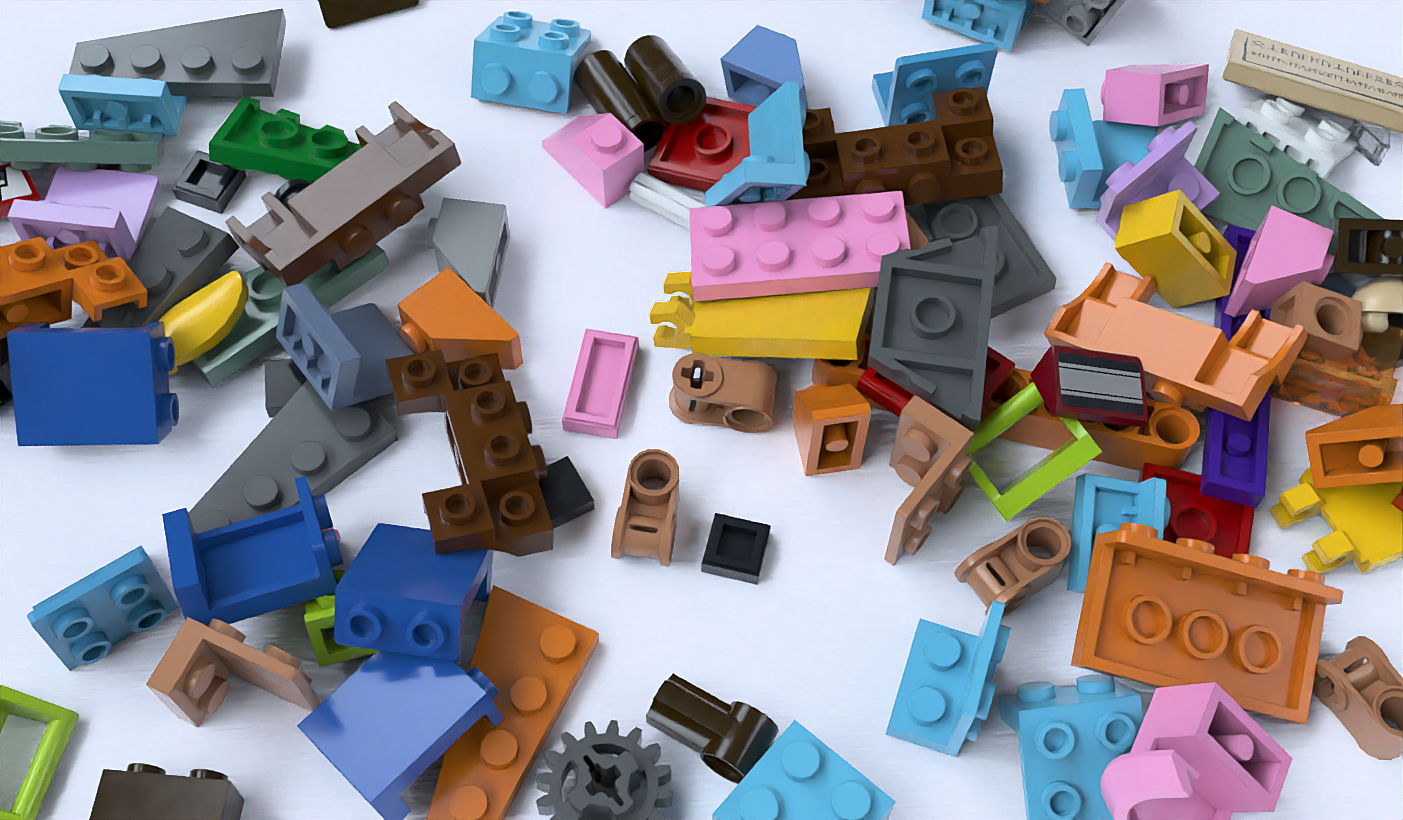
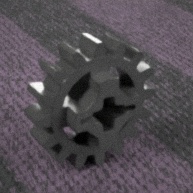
[535,720,673,820]

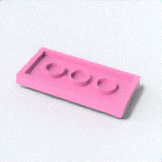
[689,191,911,301]

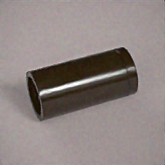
[624,35,706,125]
[574,50,667,153]

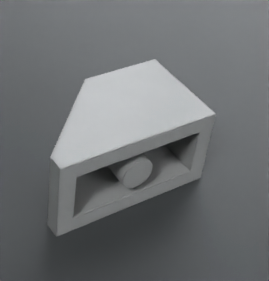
[427,197,510,309]

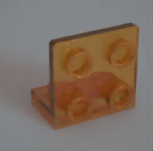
[1271,325,1403,418]

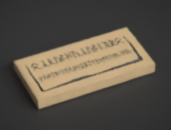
[1222,28,1403,134]

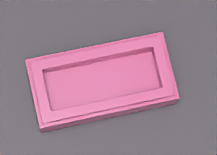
[562,328,639,439]

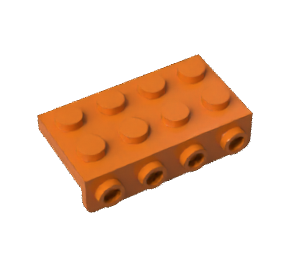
[1071,523,1344,725]

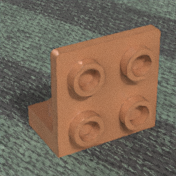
[884,395,974,566]
[146,617,321,728]

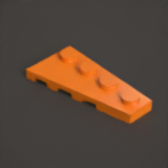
[426,585,599,820]

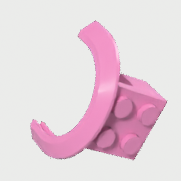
[1100,682,1293,820]

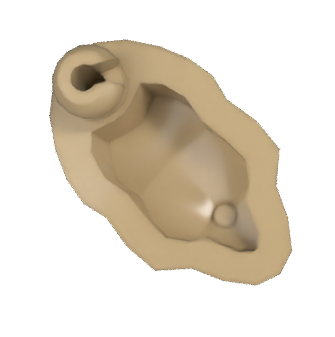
[1351,275,1403,333]

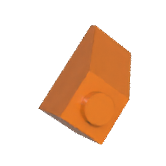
[397,267,523,370]
[792,383,871,477]
[1305,404,1403,489]

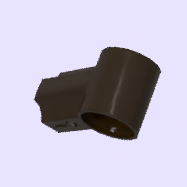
[646,673,779,784]

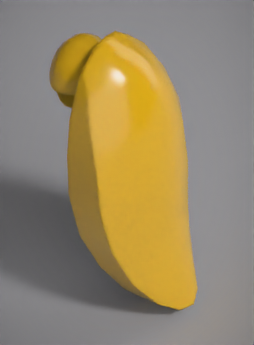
[158,271,249,375]

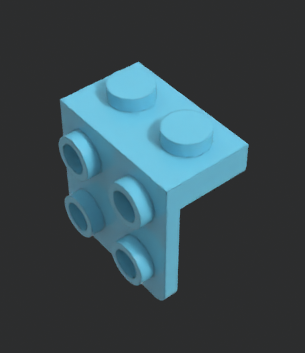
[471,11,592,114]
[1049,88,1157,209]
[998,674,1143,820]

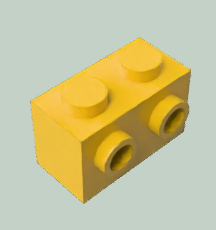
[1114,189,1237,309]

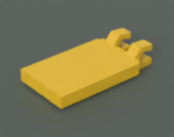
[649,271,875,360]
[1269,468,1403,574]

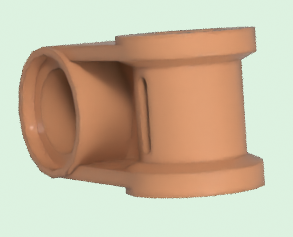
[668,353,777,433]
[611,449,680,567]
[954,517,1071,619]
[1312,636,1403,760]

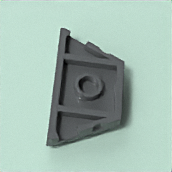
[867,225,999,430]

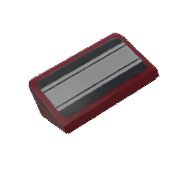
[1030,345,1148,427]

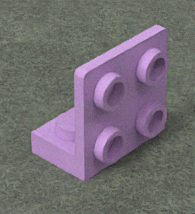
[1096,120,1220,241]
[8,165,161,264]

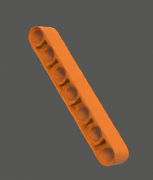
[812,333,1200,471]

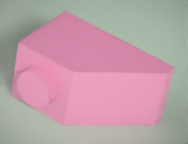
[1100,63,1209,126]
[541,113,644,209]
[1224,206,1334,317]

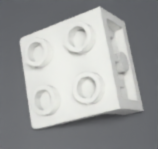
[1237,94,1358,180]

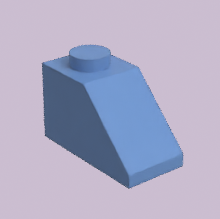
[720,24,809,109]

